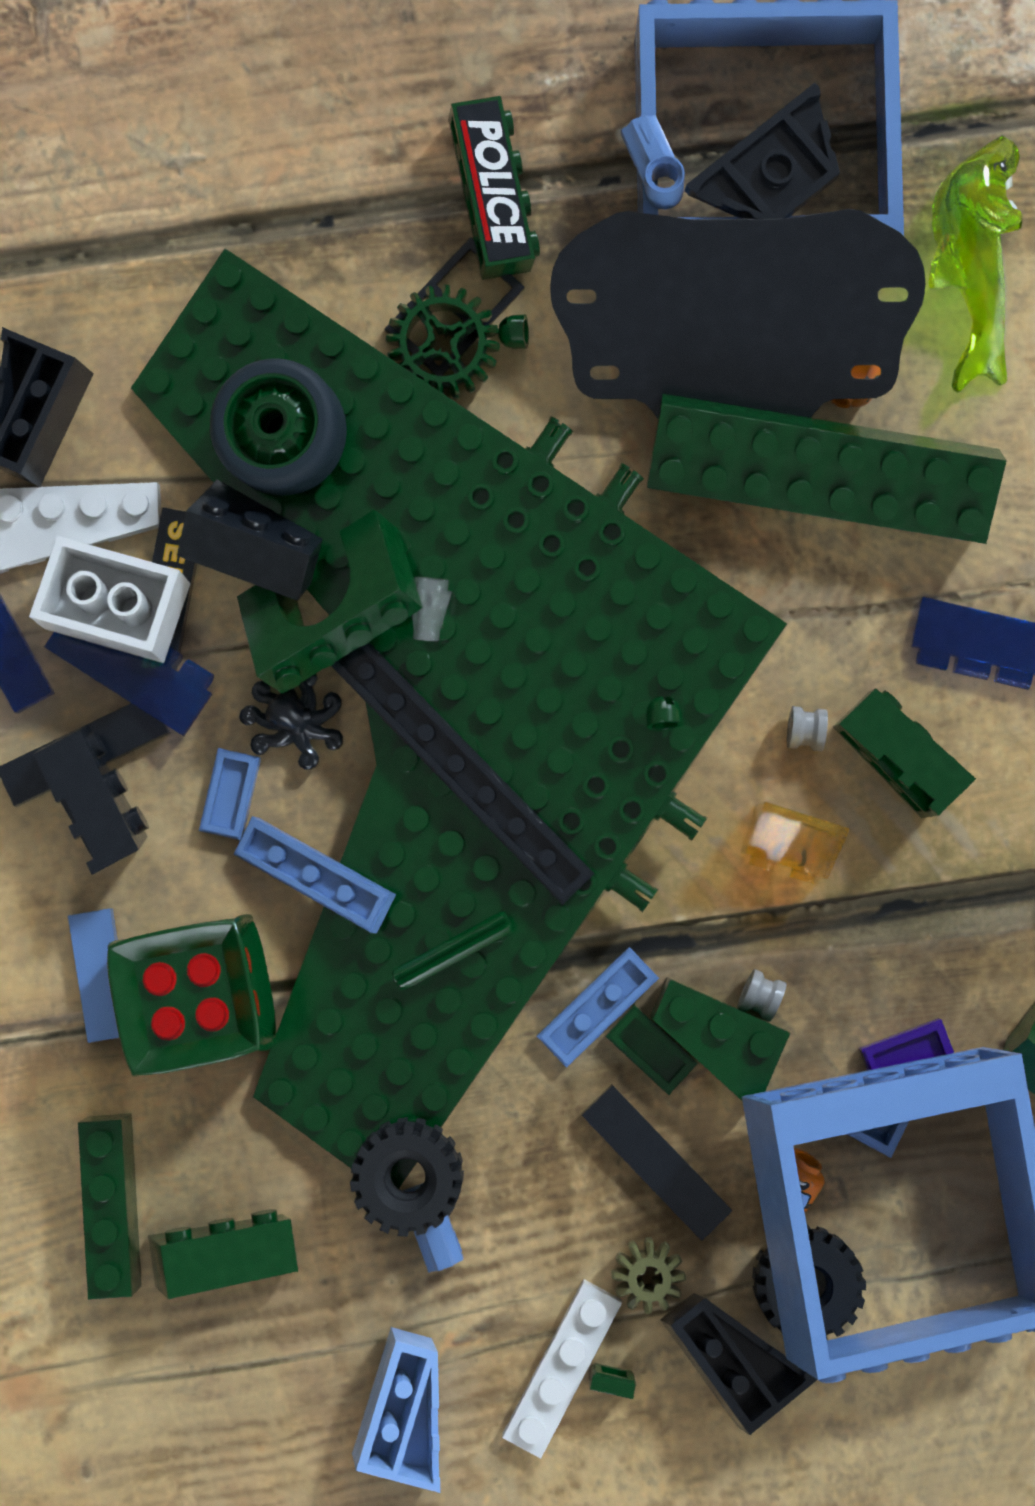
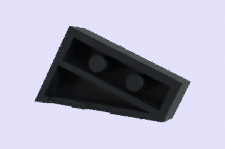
[0,327,94,487]
[177,479,323,601]
[33,726,149,875]
[660,1293,817,1435]

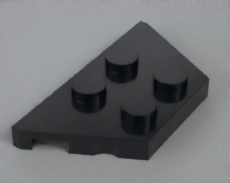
[685,83,840,219]

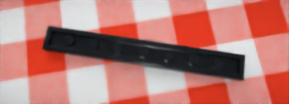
[331,642,595,905]

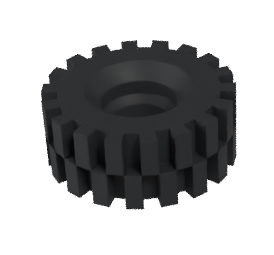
[350,1117,464,1237]
[752,1225,866,1340]

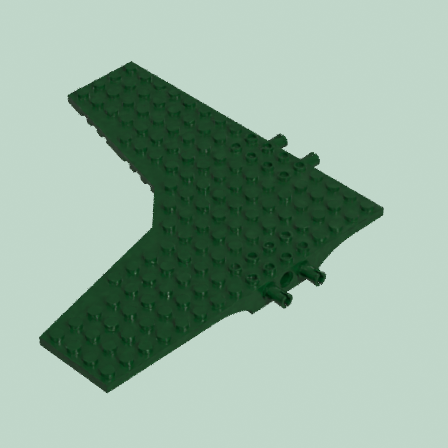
[131,248,787,1189]

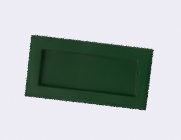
[605,1004,698,1095]

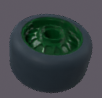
[210,358,347,496]

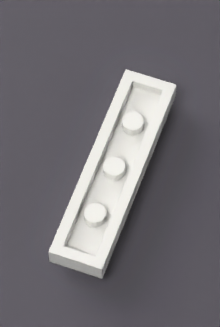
[502,1279,622,1459]

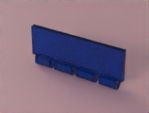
[911,597,1035,690]
[44,632,214,736]

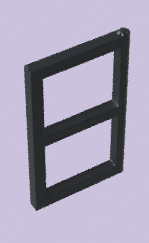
[384,237,525,376]

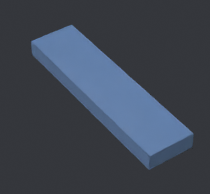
[234,816,396,933]

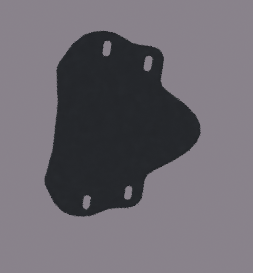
[550,209,926,419]

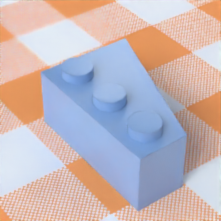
[352,1327,440,1493]

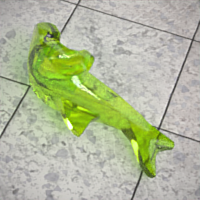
[928,135,1024,393]

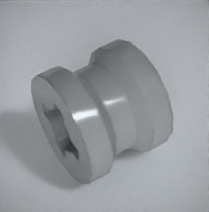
[787,706,828,752]
[737,969,787,1022]

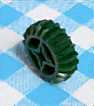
[386,284,500,400]

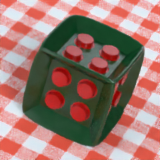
[107,914,277,1077]

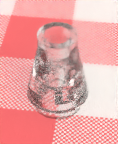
[412,577,452,641]

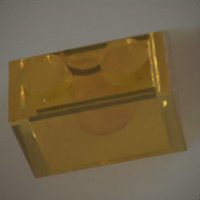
[740,802,850,885]

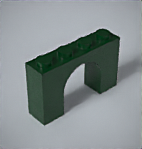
[237,509,423,694]

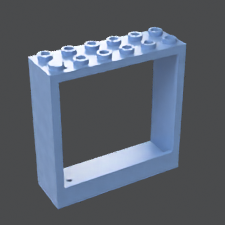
[634,0,904,236]
[742,1047,1035,1383]

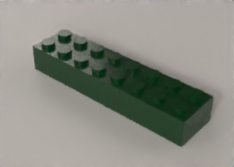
[647,394,1007,544]

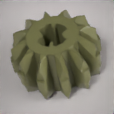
[611,1237,686,1314]

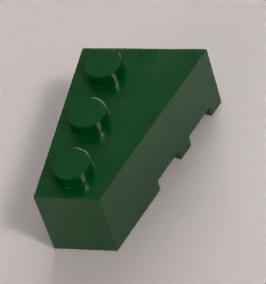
[833,688,976,818]
[650,977,790,1101]
[148,1209,298,1299]

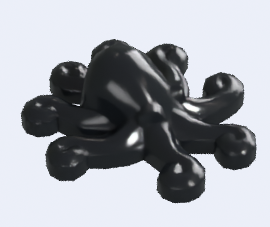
[239,673,343,770]

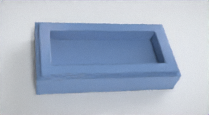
[199,748,261,840]

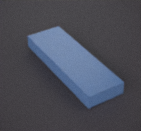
[68,908,119,1043]
[537,947,659,1068]

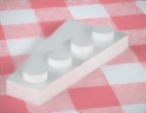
[0,482,161,574]

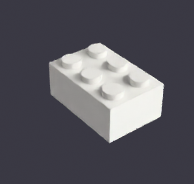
[29,536,191,663]

